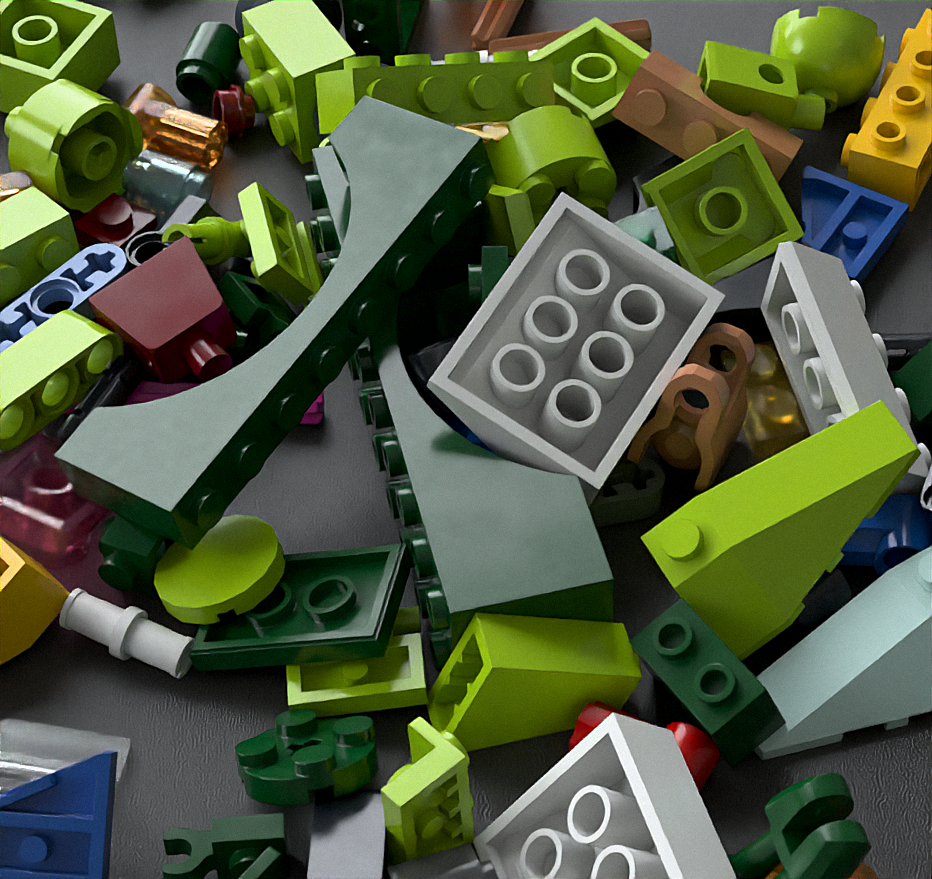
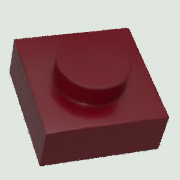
[73,192,158,254]

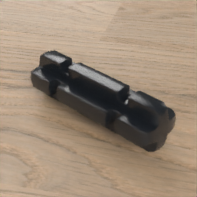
[57,354,142,448]

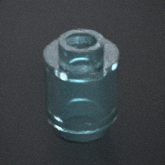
[122,148,213,215]

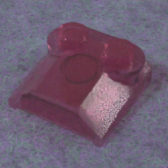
[0,431,113,570]

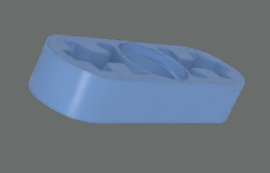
[0,243,130,353]

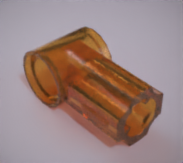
[122,83,229,169]

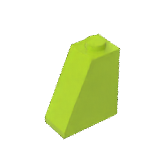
[426,612,642,752]

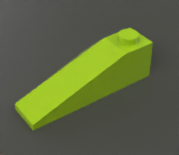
[640,399,921,661]

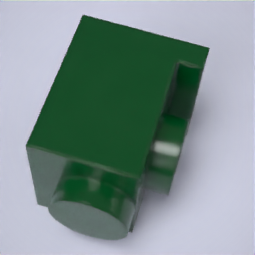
[98,514,174,598]

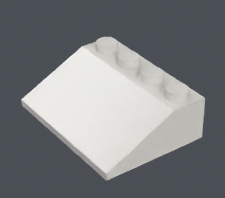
[427,192,726,507]
[473,712,737,879]

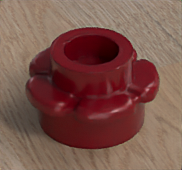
[212,85,255,141]

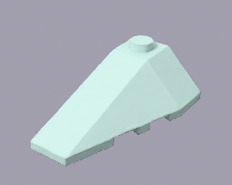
[754,545,932,760]

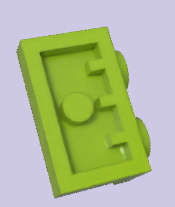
[380,717,475,866]

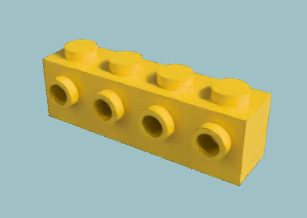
[840,8,932,211]

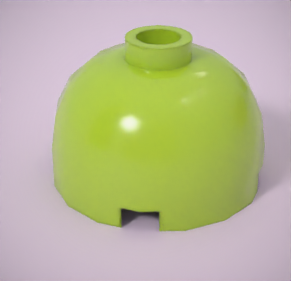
[770,6,886,113]

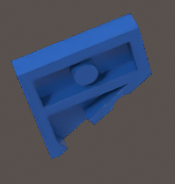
[800,165,909,286]
[0,750,118,879]

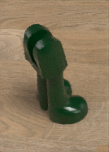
[727,772,872,879]

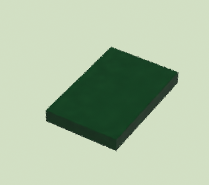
[189,543,413,672]

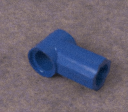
[837,494,932,576]

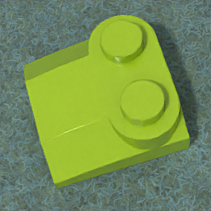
[528,17,650,129]
[640,127,805,286]

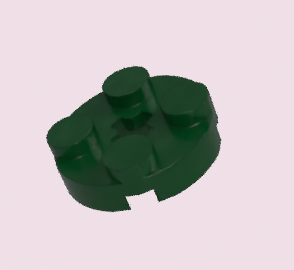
[235,708,379,806]

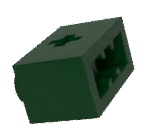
[629,597,786,767]

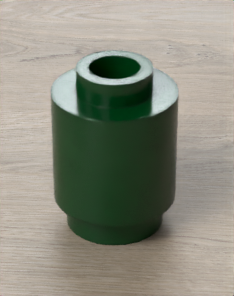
[175,21,243,105]

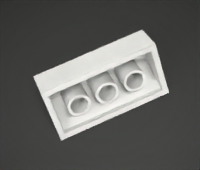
[760,241,932,498]

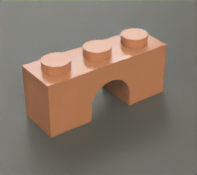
[611,49,803,183]

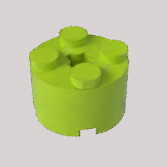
[4,79,143,213]
[485,105,617,228]

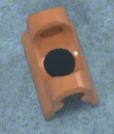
[627,323,756,493]

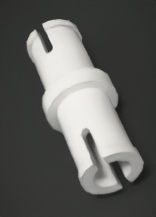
[59,588,195,679]

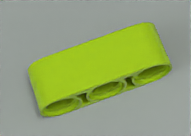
[0,310,124,451]

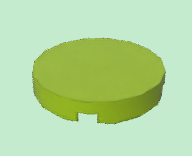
[154,515,285,625]

